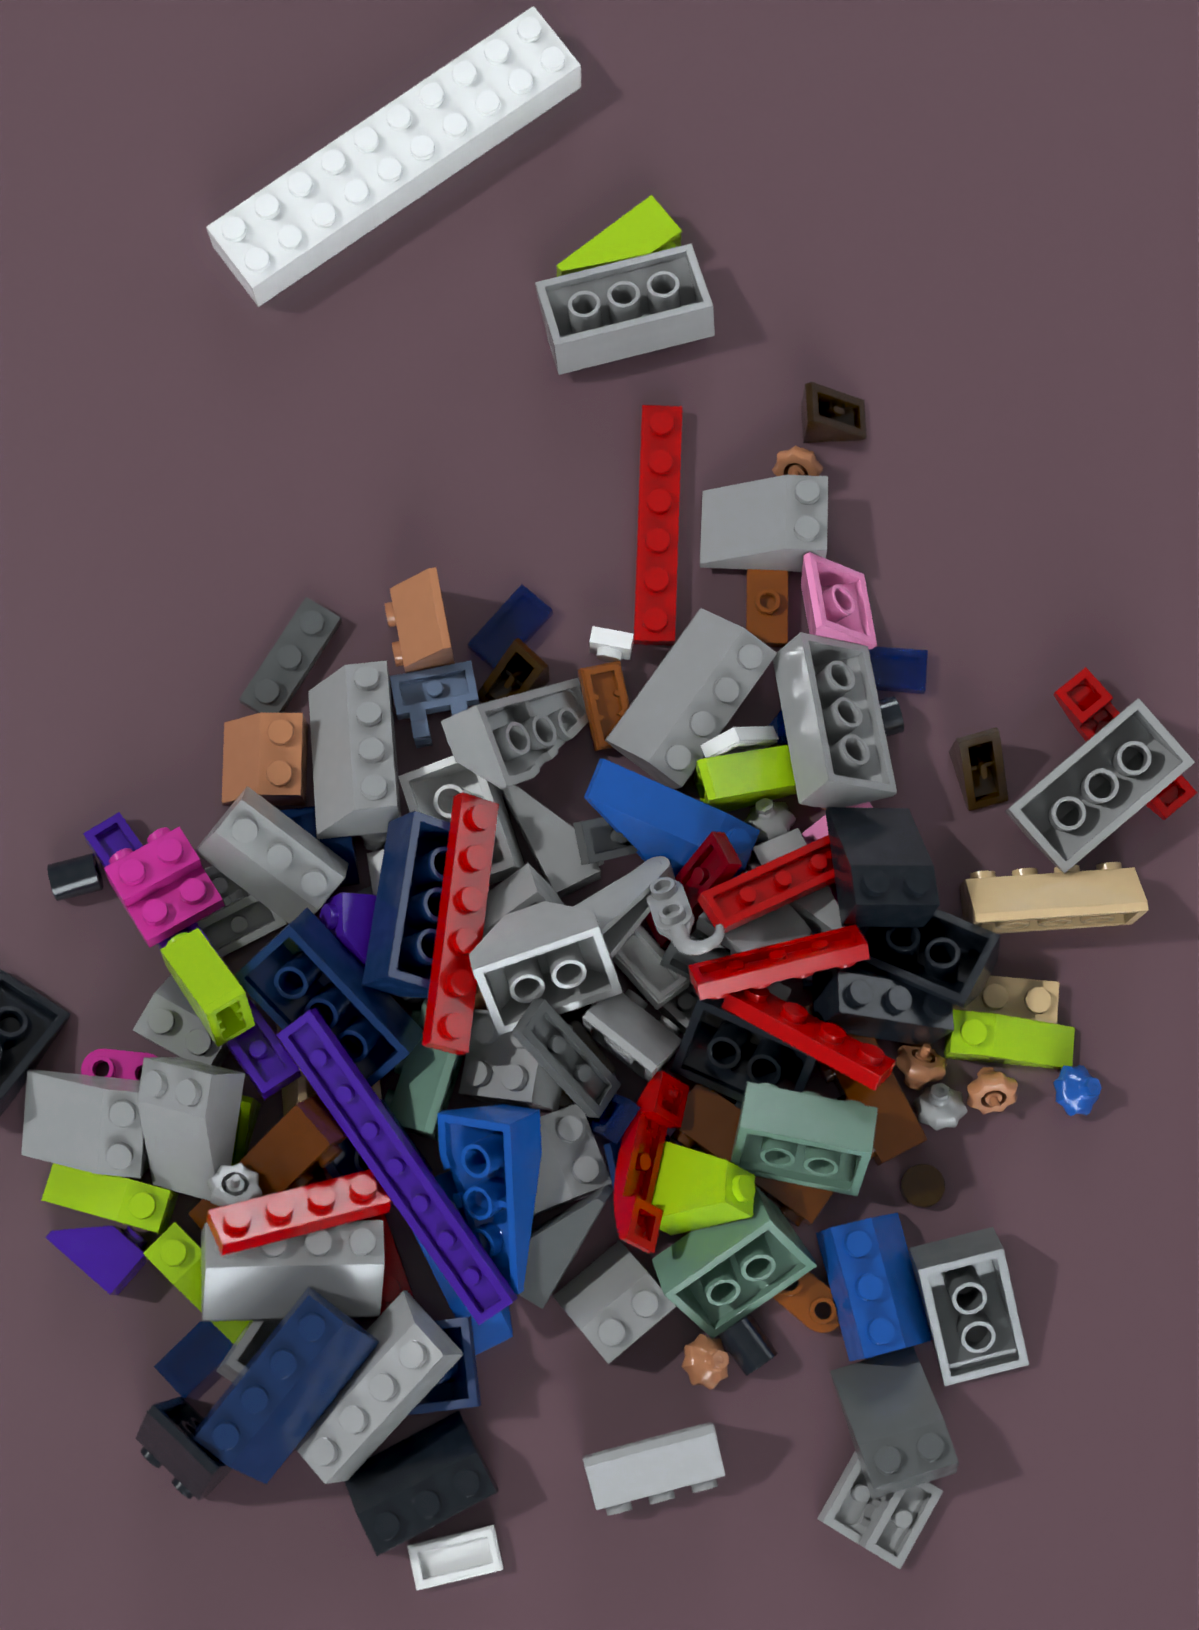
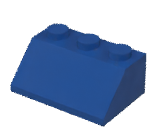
[816,1213,932,1361]

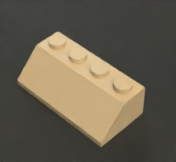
[960,862,1149,934]

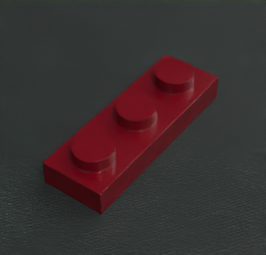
[645,831,742,949]

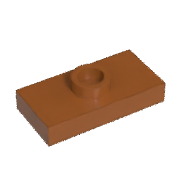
[746,569,788,647]
[577,661,630,751]

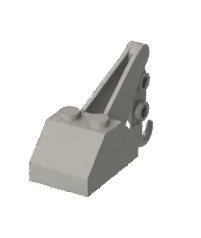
[469,856,725,1035]

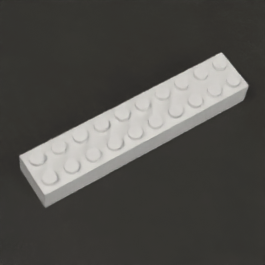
[206,6,581,307]

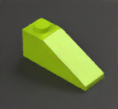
[557,195,682,277]
[944,1009,1075,1069]
[42,1163,179,1234]
[143,1222,251,1344]

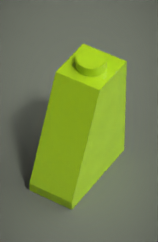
[694,745,797,812]
[160,928,255,1048]
[651,1141,755,1235]

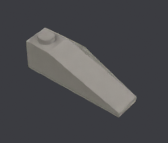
[441,677,589,789]

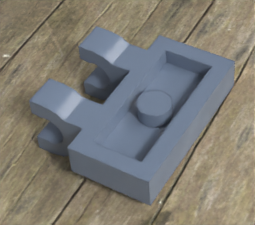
[390,661,480,749]

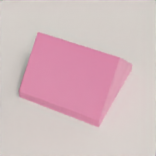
[801,552,877,650]

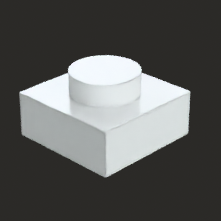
[589,626,633,662]

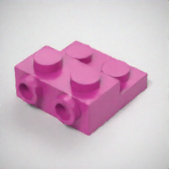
[104,827,225,948]

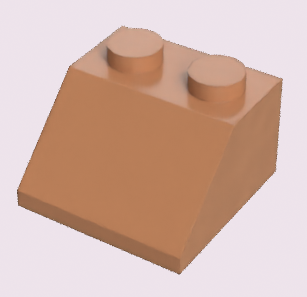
[384,567,455,673]
[222,713,308,806]

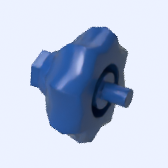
[1053,1065,1102,1116]

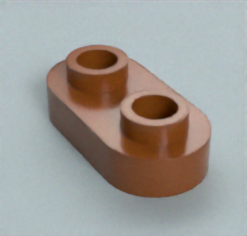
[772,1272,840,1333]

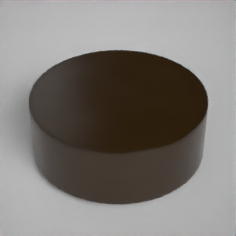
[900,1164,945,1208]

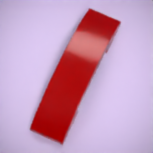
[1053,667,1198,820]
[614,1071,689,1253]

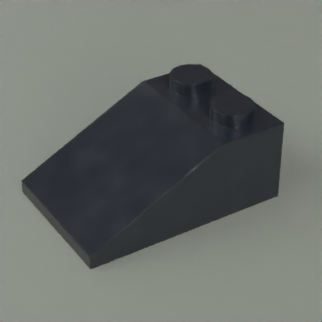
[825,807,940,927]
[0,969,70,1116]
[136,1396,232,1500]

